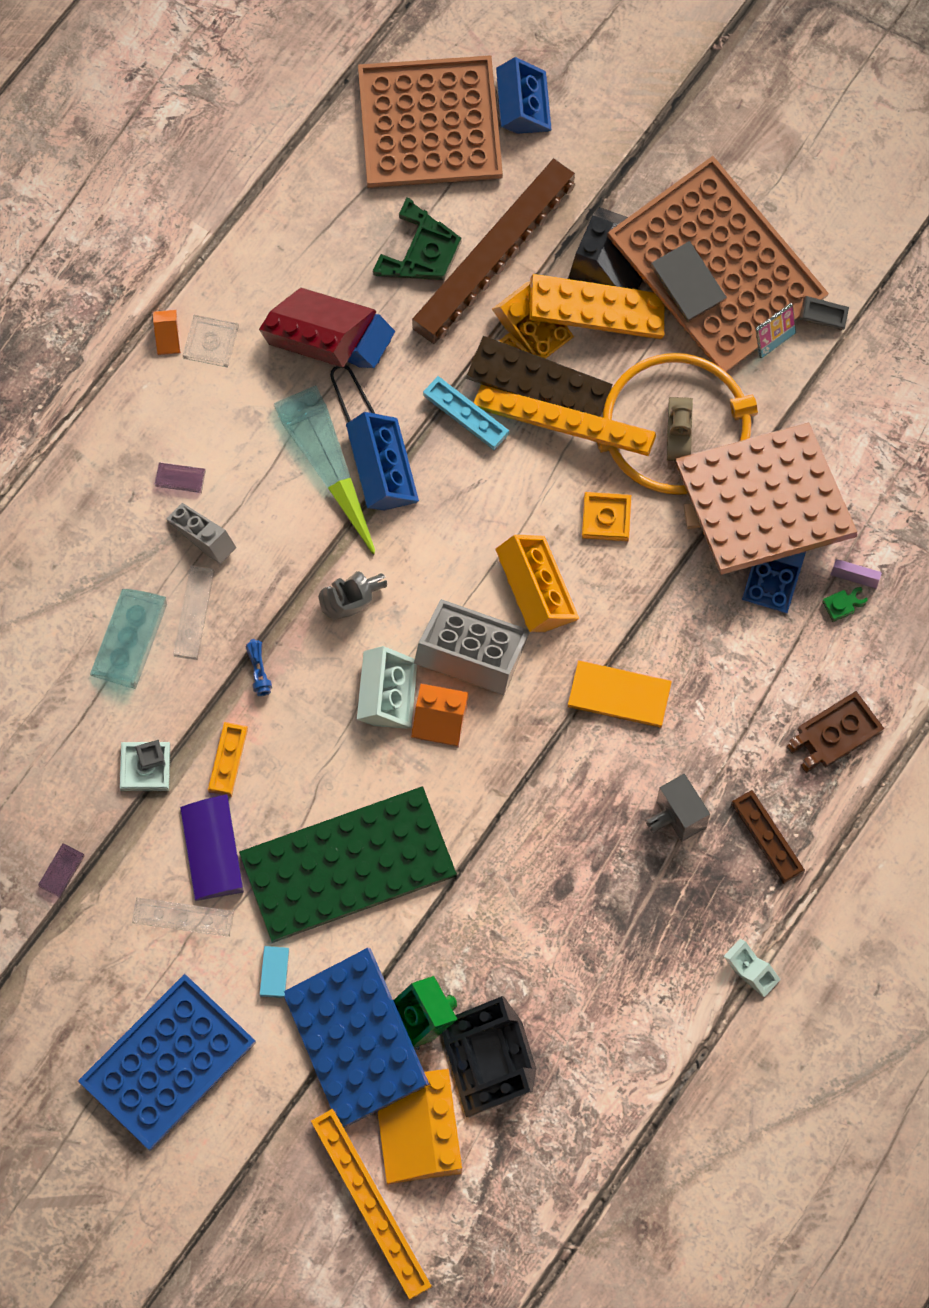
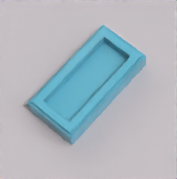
[260,946,289,998]

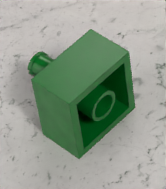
[393,976,457,1048]

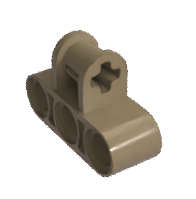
[667,397,693,461]

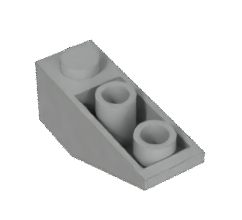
[166,503,237,564]

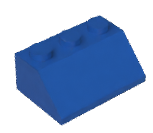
[496,57,552,134]

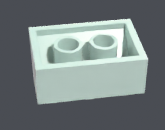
[357,646,417,729]

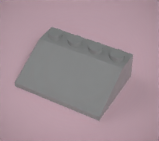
[414,599,530,695]

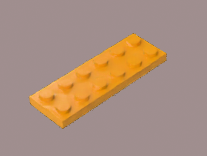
[529,274,664,339]

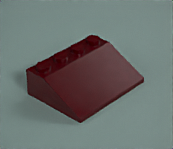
[259,287,376,368]

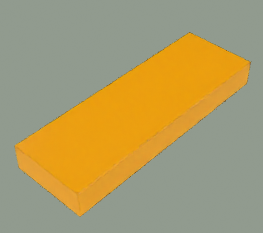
[208,722,248,797]

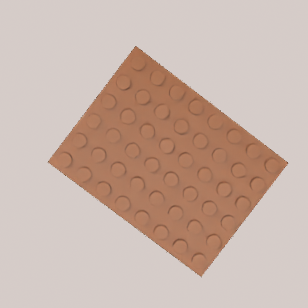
[607,156,829,373]

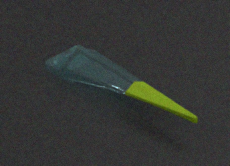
[274,385,375,554]

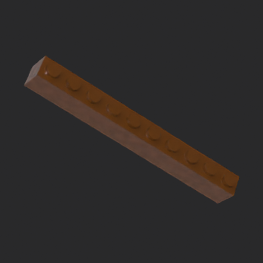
[412,158,575,344]

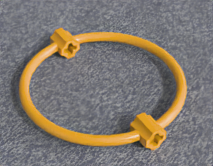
[597,353,758,495]

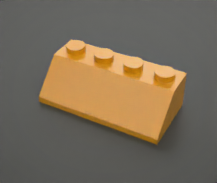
[495,535,579,632]

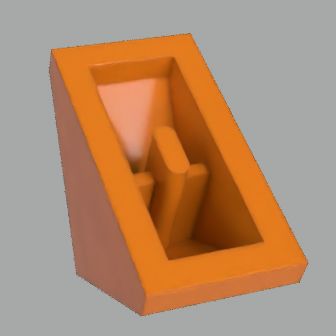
[153,310,181,355]

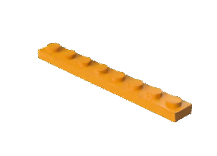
[474,385,656,456]
[311,1109,432,1301]

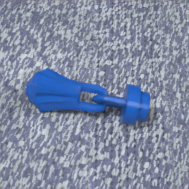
[245,639,272,696]

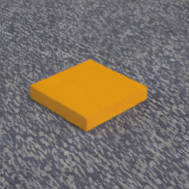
[582,492,632,542]

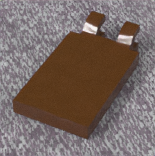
[786,691,885,773]

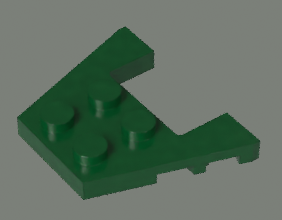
[373,197,462,280]

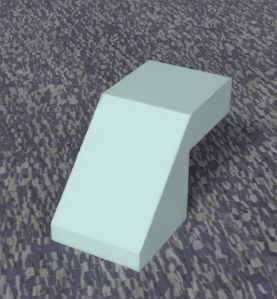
[724,939,781,997]

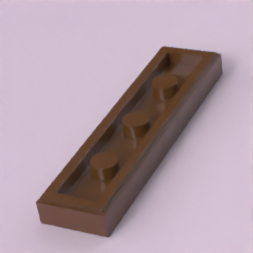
[731,790,805,884]

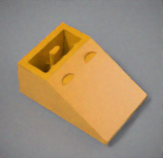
[492,281,574,359]

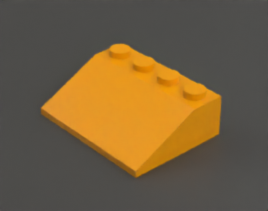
[377,1069,462,1184]

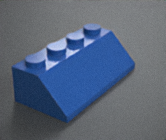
[346,412,419,511]

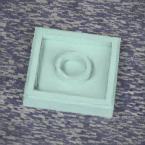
[120,742,170,791]

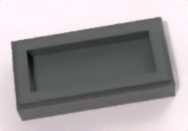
[800,296,849,330]

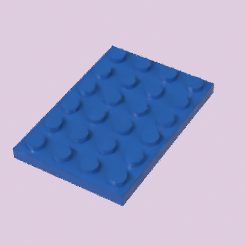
[284,948,430,1128]
[78,974,256,1151]

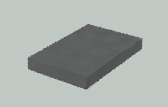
[650,241,727,322]

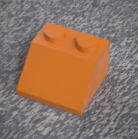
[411,684,468,747]

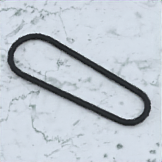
[330,365,376,422]

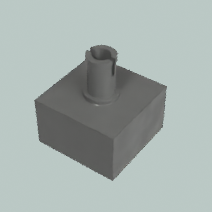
[646,773,710,842]

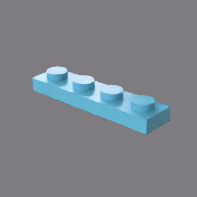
[423,376,509,450]

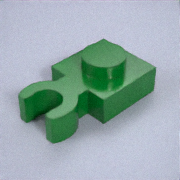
[822,587,868,622]

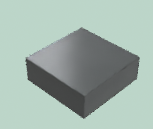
[135,739,166,771]

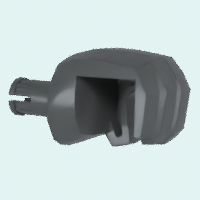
[318,571,387,620]

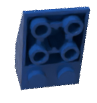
[742,551,806,613]

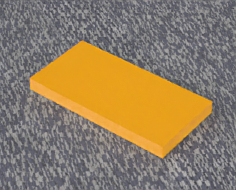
[568,660,672,728]

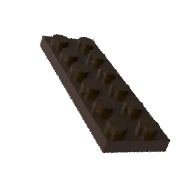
[466,335,613,417]

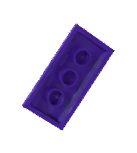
[180,795,244,901]

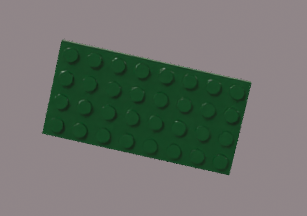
[239,786,457,943]

